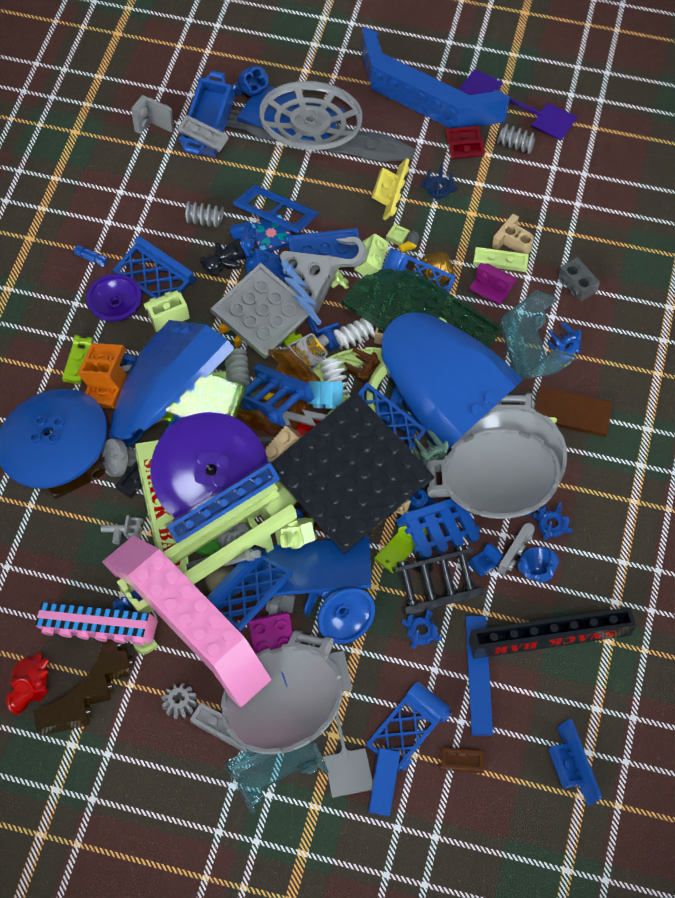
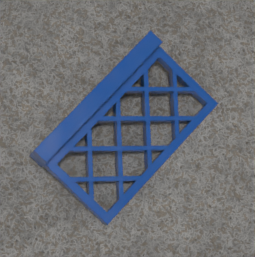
[113,236,196,299]
[358,382,427,450]
[206,547,293,632]

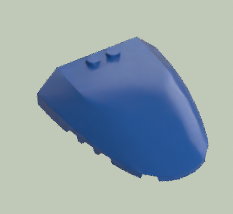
[381,312,523,449]
[110,320,234,440]

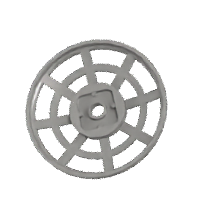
[259,81,362,150]

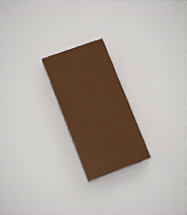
[534,386,613,437]

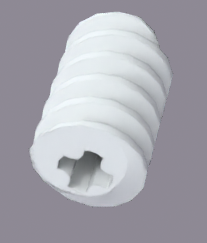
[333,317,375,350]
[320,358,349,395]

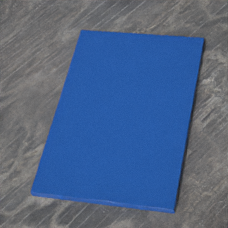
[237,86,345,141]
[261,536,372,596]

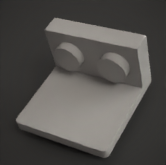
[131,95,174,134]

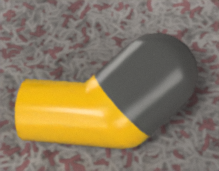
[398,231,419,253]

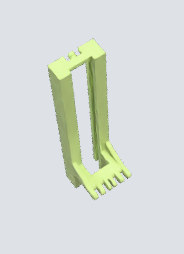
[117,483,297,613]

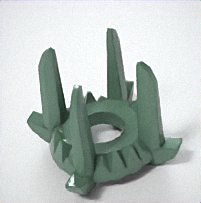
[413,430,449,465]

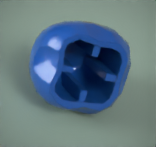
[233,65,269,96]

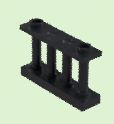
[392,545,484,615]

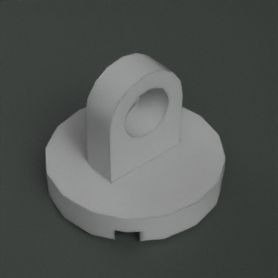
[102,438,137,477]

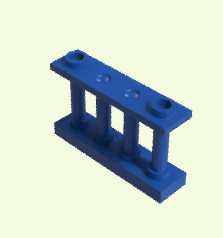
[227,364,314,427]

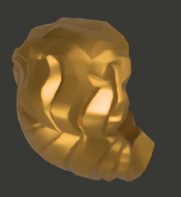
[417,251,454,284]

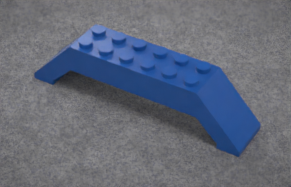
[362,27,510,128]

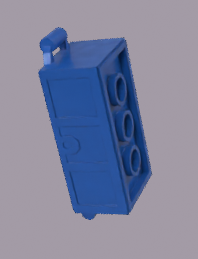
[178,70,235,158]

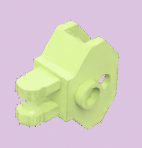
[275,518,317,549]

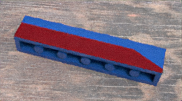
[165,462,280,543]

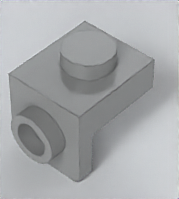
[266,595,295,615]

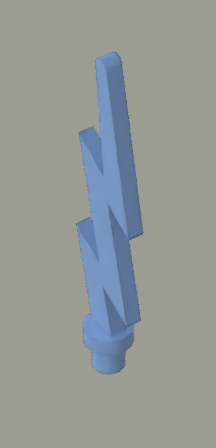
[281,260,321,325]

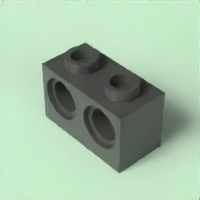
[558,257,600,302]

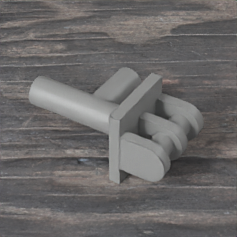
[101,515,144,544]

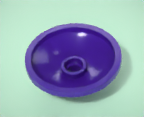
[86,274,142,321]

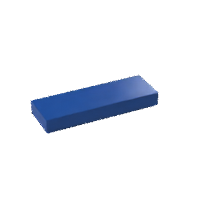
[367,748,400,817]

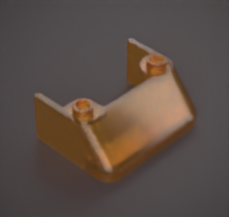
[237,349,321,437]

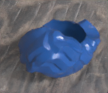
[518,547,559,583]

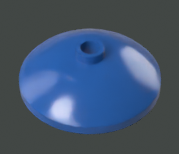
[317,587,375,644]

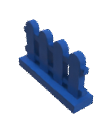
[396,498,480,559]

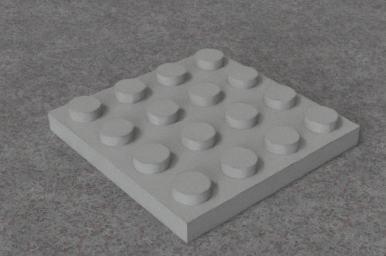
[210,263,315,359]

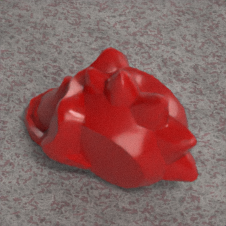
[6,653,49,715]

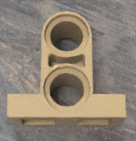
[492,214,534,254]

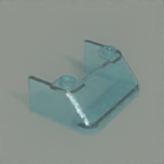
[500,291,577,379]
[225,740,329,814]

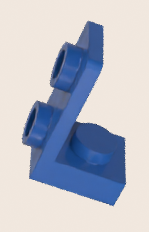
[229,221,257,257]

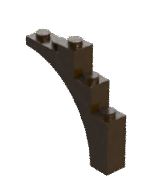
[33,639,134,736]

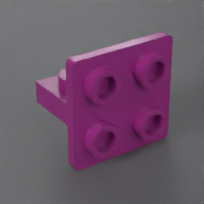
[469,263,517,305]
[248,612,292,654]

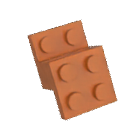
[78,343,127,409]

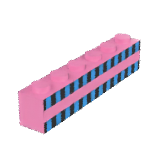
[35,602,158,646]

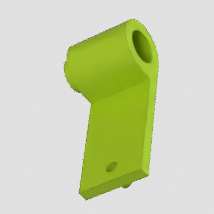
[374,522,428,573]

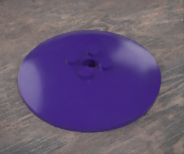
[150,412,268,518]

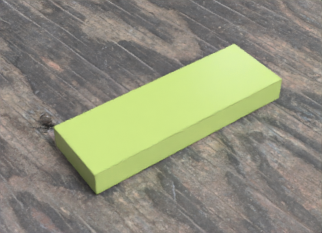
[473,247,529,272]

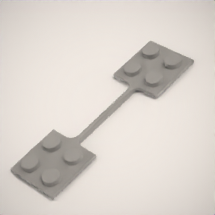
[324,651,373,798]

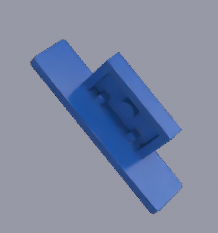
[548,719,602,806]

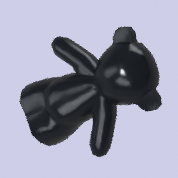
[200,239,247,276]

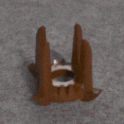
[344,349,381,387]

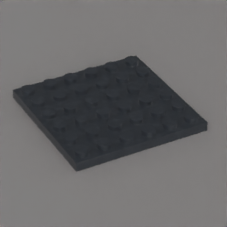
[271,392,434,555]

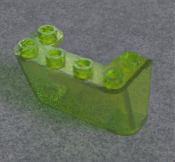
[162,374,245,422]

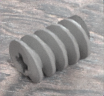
[497,124,535,154]
[185,201,224,228]
[224,348,250,391]

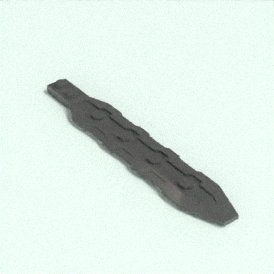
[226,109,415,162]

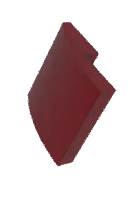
[445,126,485,159]

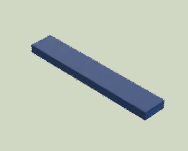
[465,616,493,736]

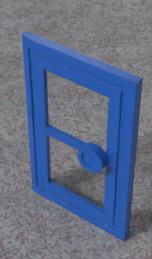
[233,184,319,233]

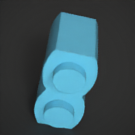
[307,381,343,409]

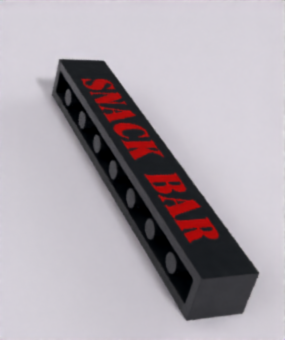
[469,607,636,659]

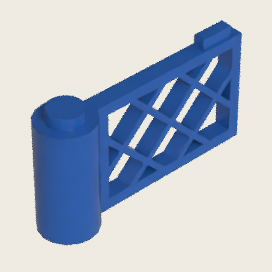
[376,248,457,312]
[365,682,452,772]

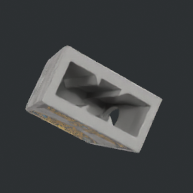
[282,333,329,378]

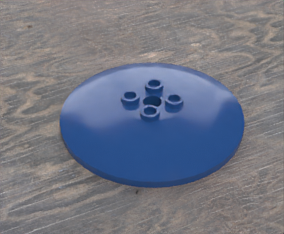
[0,389,108,488]

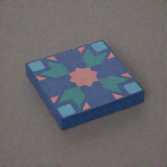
[252,214,291,252]

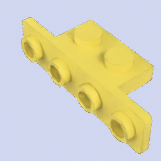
[371,158,409,220]

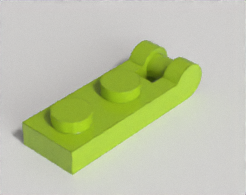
[62,335,94,385]

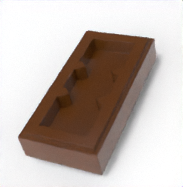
[440,747,484,774]

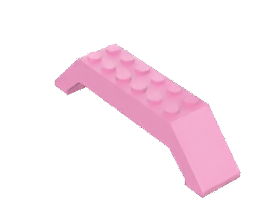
[102,536,272,708]

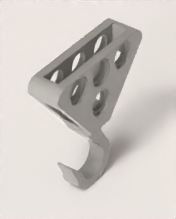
[280,237,367,313]

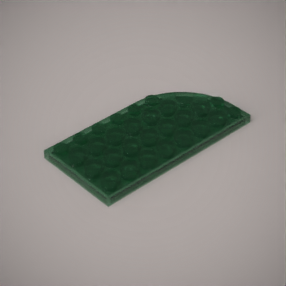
[341,268,503,348]

